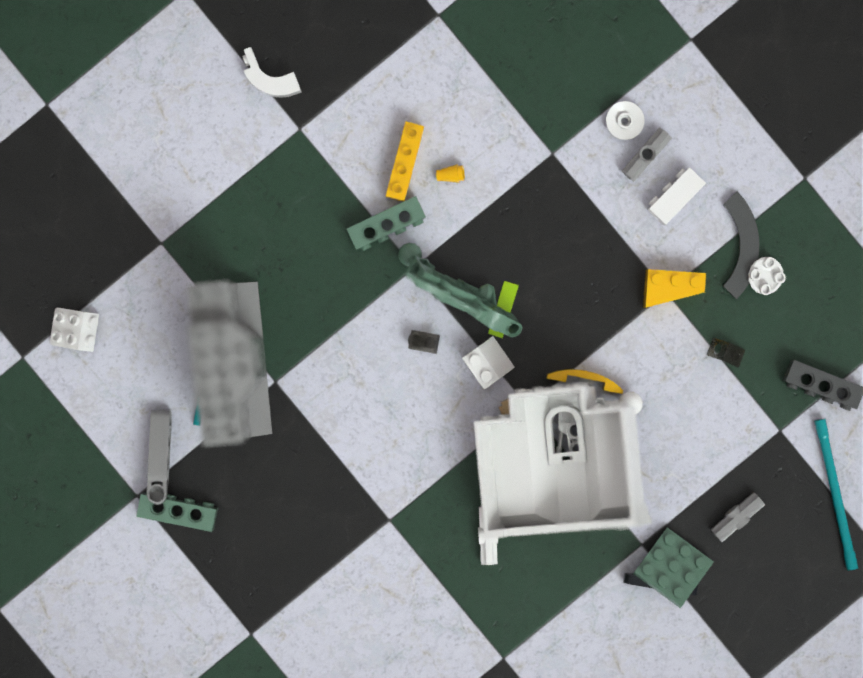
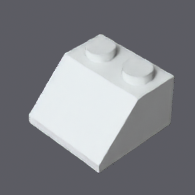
[462,336,515,389]

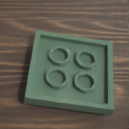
[633,527,714,608]

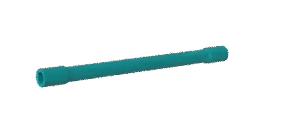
[814,419,858,570]

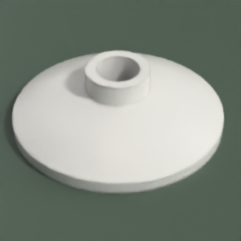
[606,101,645,140]

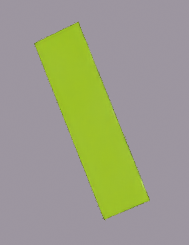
[488,281,519,338]

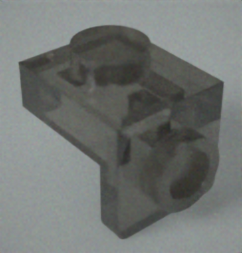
[408,330,440,354]

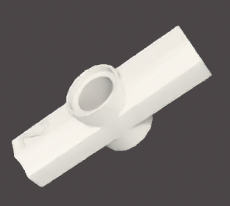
[478,506,498,565]

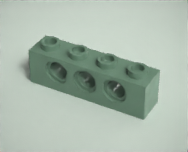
[347,196,426,252]
[136,491,218,532]

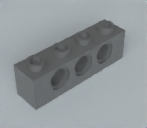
[782,360,863,411]

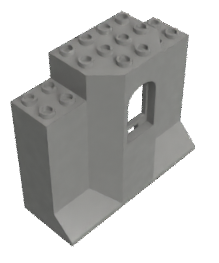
[187,281,273,446]

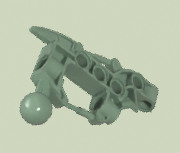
[398,243,522,337]

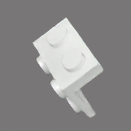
[50,308,99,352]

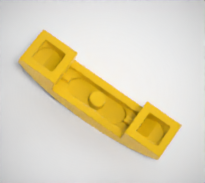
[546,369,623,394]

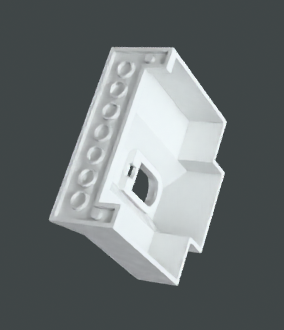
[474,383,652,539]

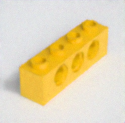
[386,121,424,202]

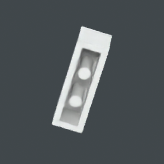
[648,167,706,226]

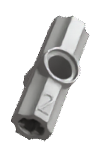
[622,127,672,182]
[710,492,765,542]

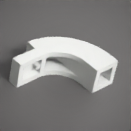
[242,47,301,97]

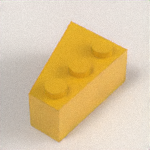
[643,269,706,308]

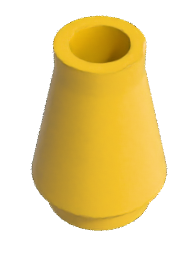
[436,164,465,183]

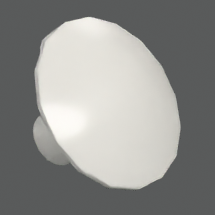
[748,257,786,295]

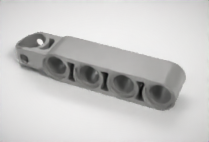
[147,410,172,505]

